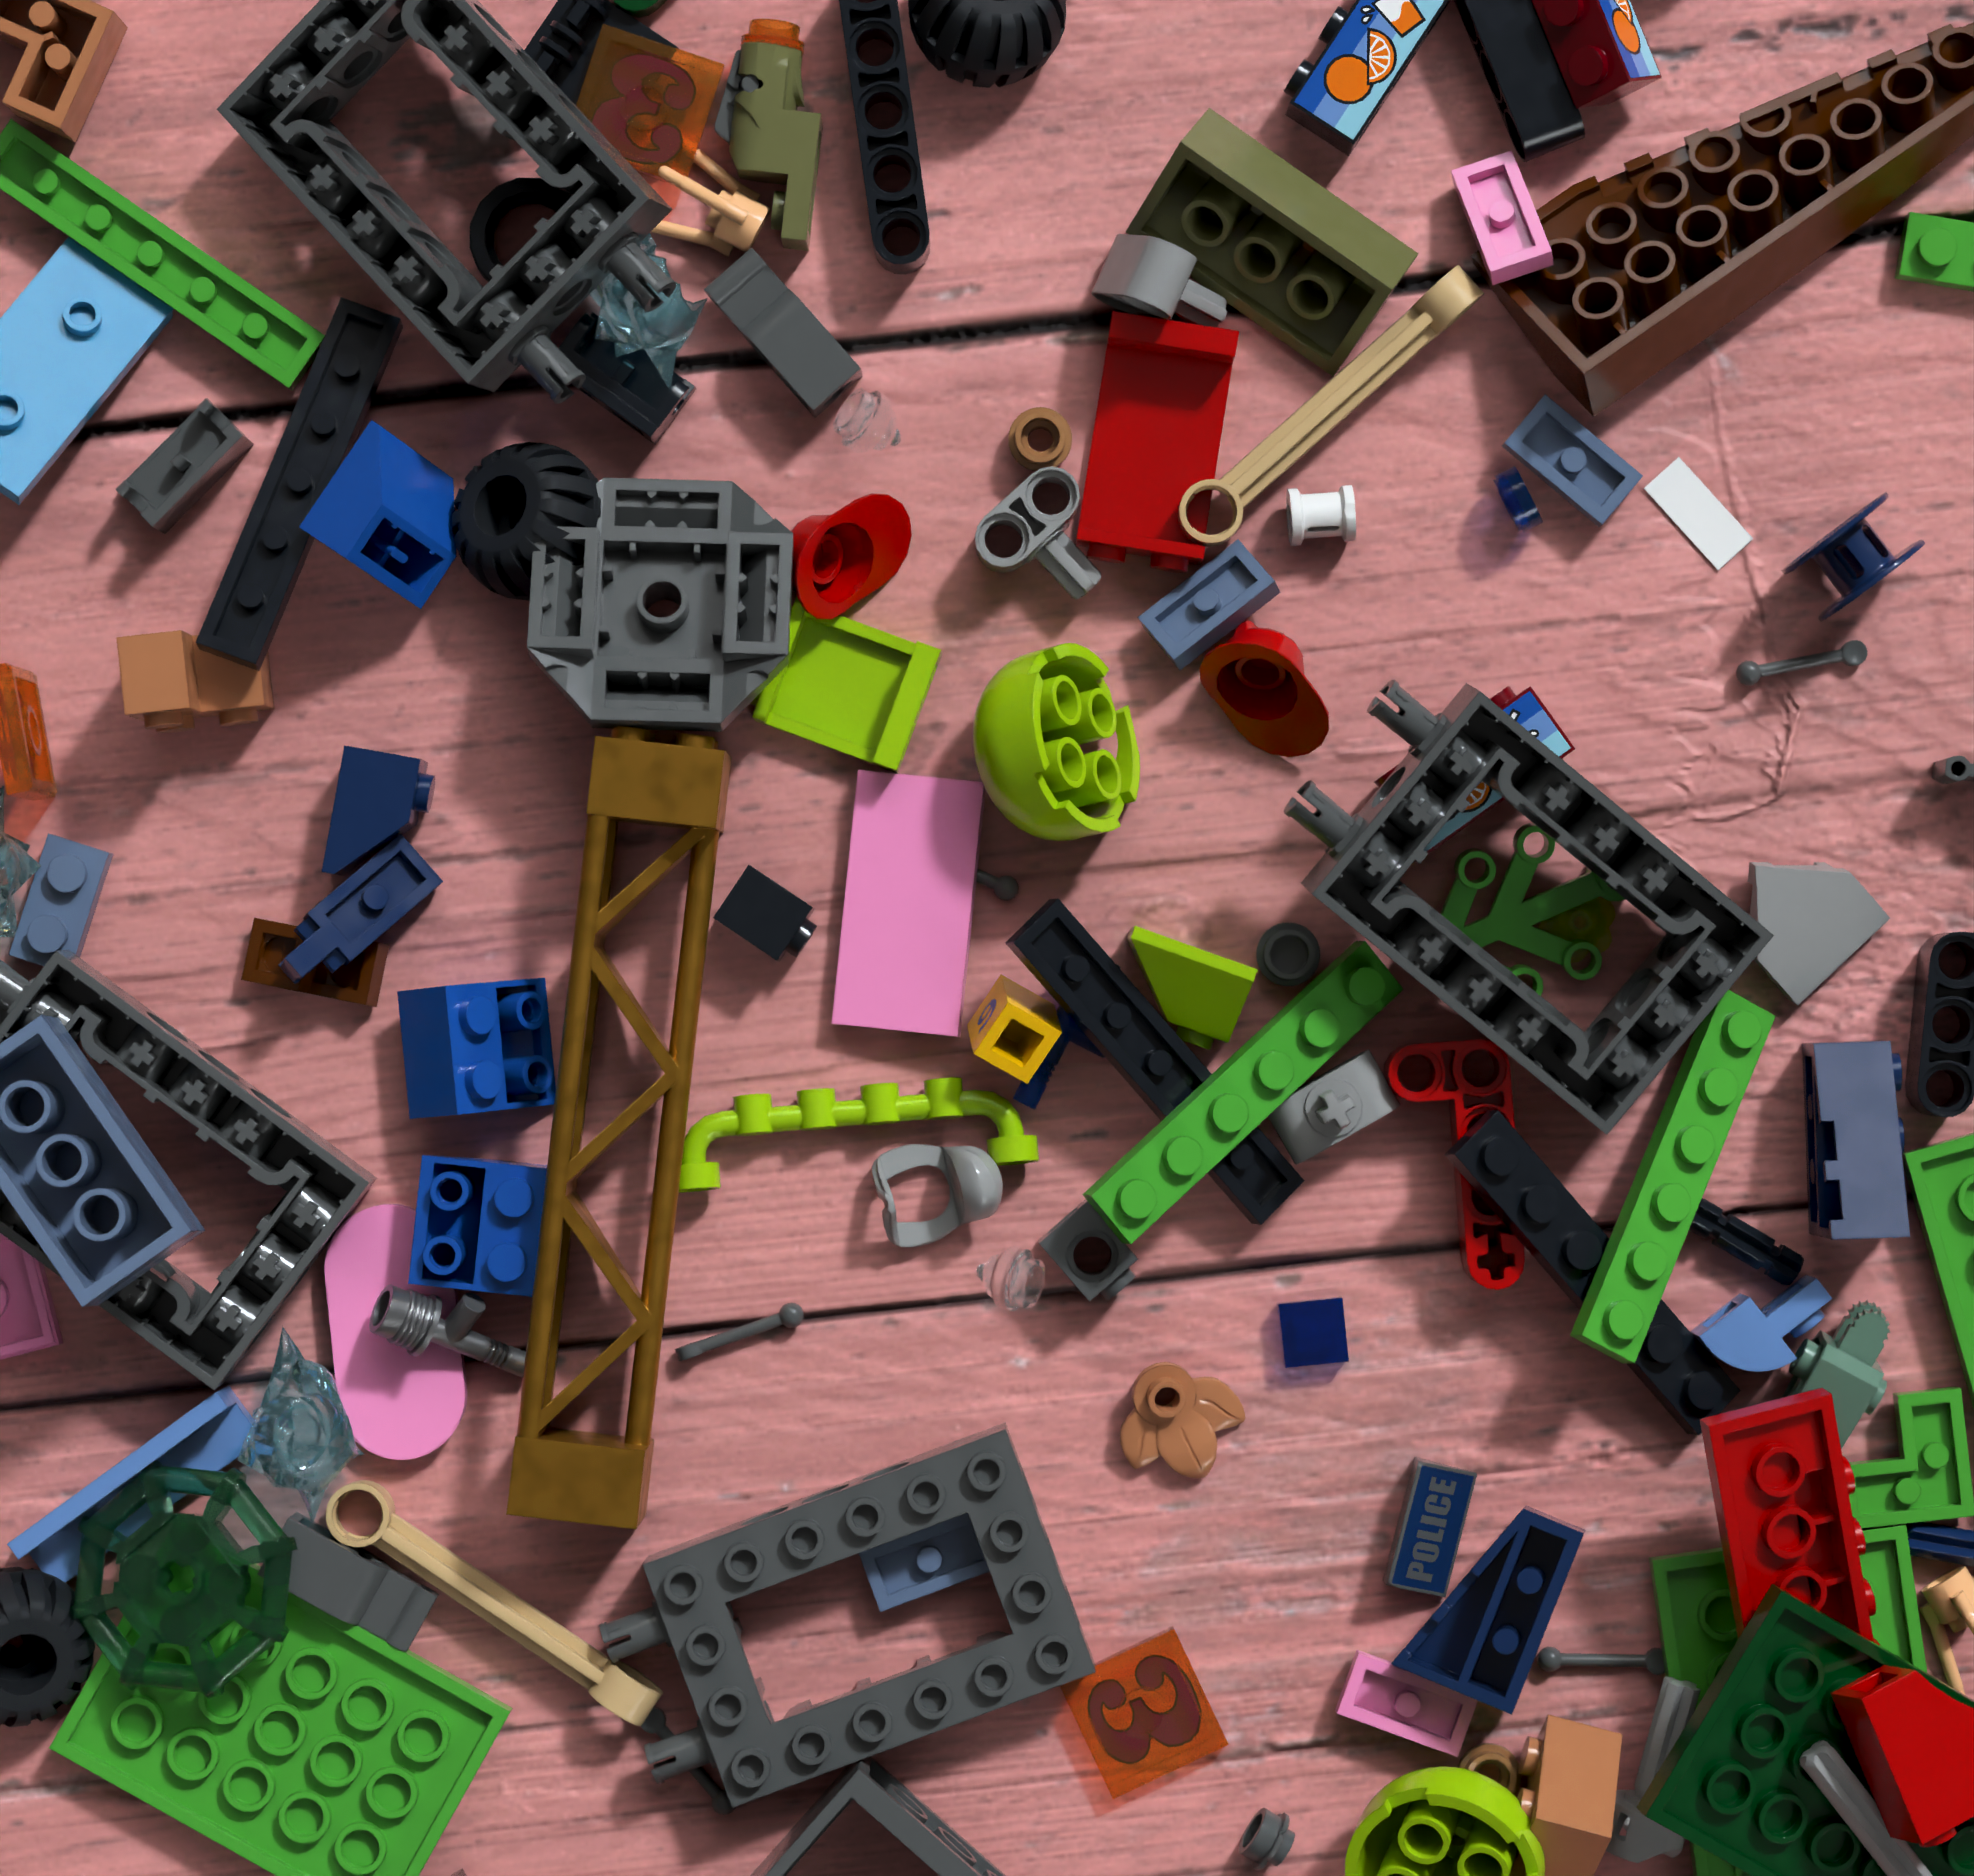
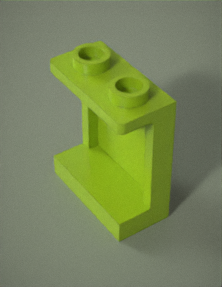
[750,597,942,774]

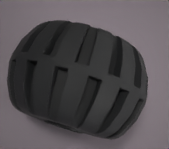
[908,0,1066,88]
[452,442,601,601]
[0,1567,95,1727]

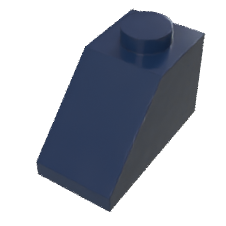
[322,745,435,876]

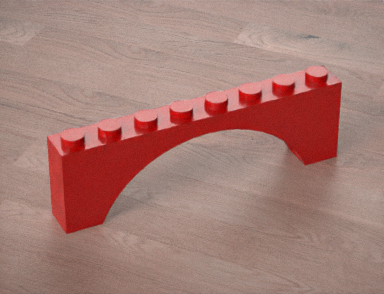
[1831,1665,1974,1847]

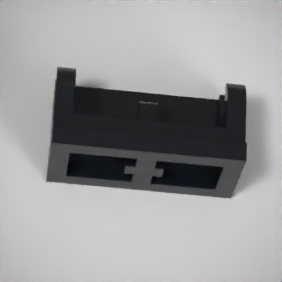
[559,312,696,445]

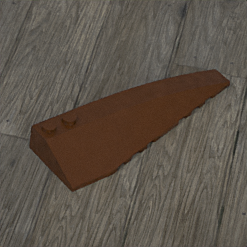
[1471,22,1974,417]

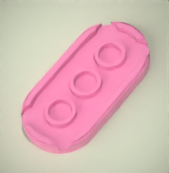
[324,1204,467,1460]

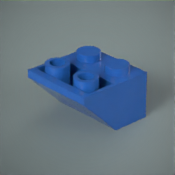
[299,420,457,609]
[397,978,556,1119]
[408,1155,547,1297]

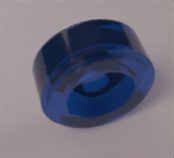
[1493,466,1543,533]

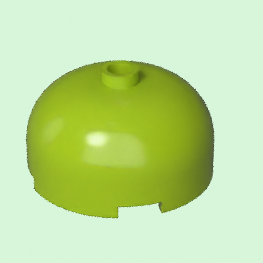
[973,643,1140,841]
[1345,1766,1545,1876]

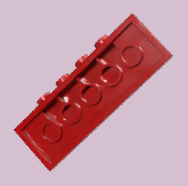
[1700,1388,1880,1645]

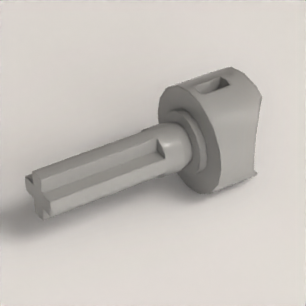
[1606,1676,1701,1863]

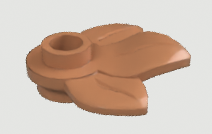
[1120,1362,1245,1479]

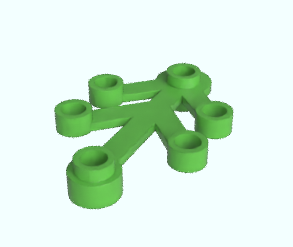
[1440,823,1625,996]

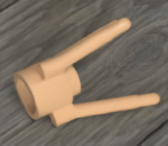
[651,135,771,257]
[1919,1565,1974,1695]

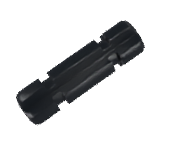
[1689,1198,1804,1285]

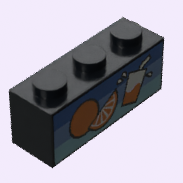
[1284,0,1451,156]

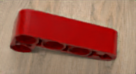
[1383,1039,1525,1290]

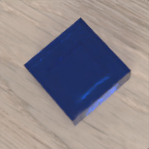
[1277,1296,1349,1368]

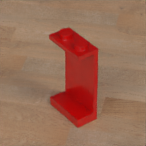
[1075,311,1239,573]

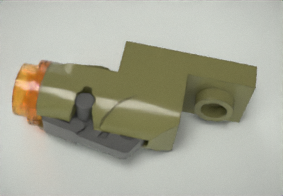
[715,19,823,251]

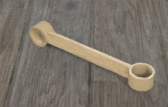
[1178,265,1484,547]
[326,1480,663,1726]

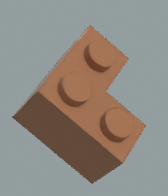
[0,0,128,143]
[116,630,274,733]
[1509,1714,1622,1876]

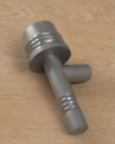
[369,1284,526,1378]

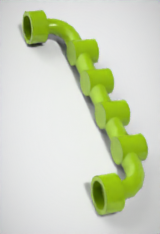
[679,1077,1039,1193]

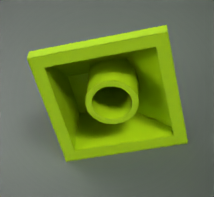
[1127,926,1258,1050]

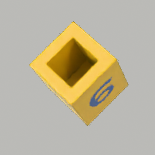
[967,974,1062,1084]

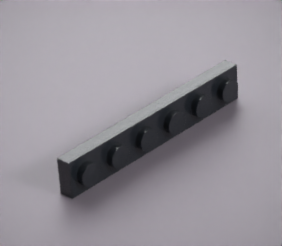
[196,297,403,671]
[1005,899,1304,1225]
[1445,1110,1741,1435]

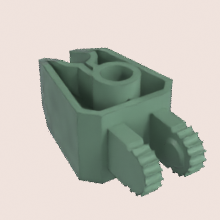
[1782,1300,1890,1449]

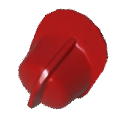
[791,493,912,619]
[1199,620,1329,757]

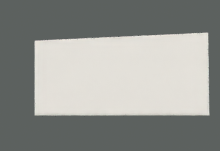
[1644,457,1753,570]

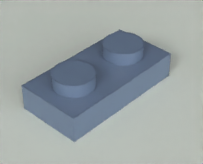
[1502,394,1643,527]
[1138,539,1280,670]
[9,834,113,966]
[859,1513,990,1612]

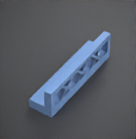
[7,1386,266,1583]

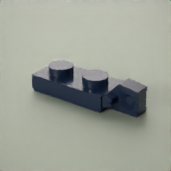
[278,834,443,984]

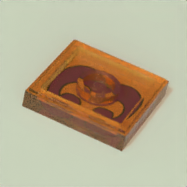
[576,24,725,184]
[0,663,57,801]
[1060,1626,1229,1799]

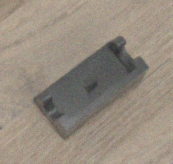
[116,398,254,534]

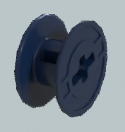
[1782,492,1925,622]

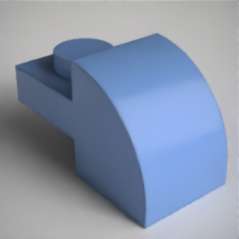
[1690,1275,1833,1372]

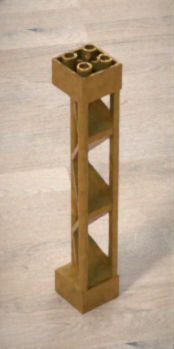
[506,726,732,1529]

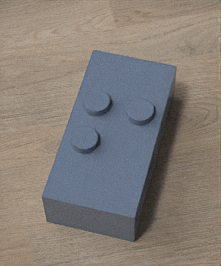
[0,1015,205,1307]

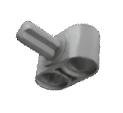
[1092,234,1227,327]
[975,466,1102,599]
[1268,1049,1401,1165]

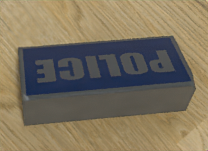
[1383,1457,1477,1597]

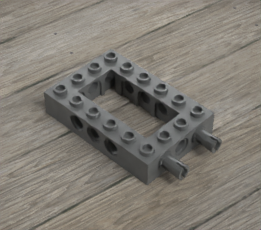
[217,0,676,404]
[1284,680,1774,1135]
[0,950,377,1390]
[599,1422,1096,1808]

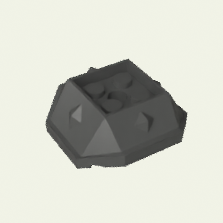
[527,478,794,732]

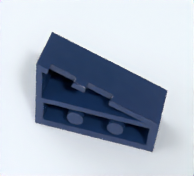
[1391,1505,1586,1715]

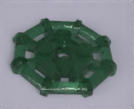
[69,1460,298,1699]

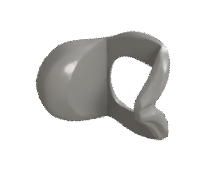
[872,1144,1003,1247]

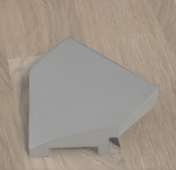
[1748,862,1890,1006]

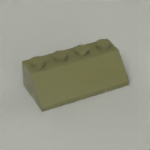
[1126,108,1418,377]

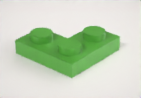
[1849,1386,1974,1528]

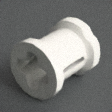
[1286,485,1356,546]

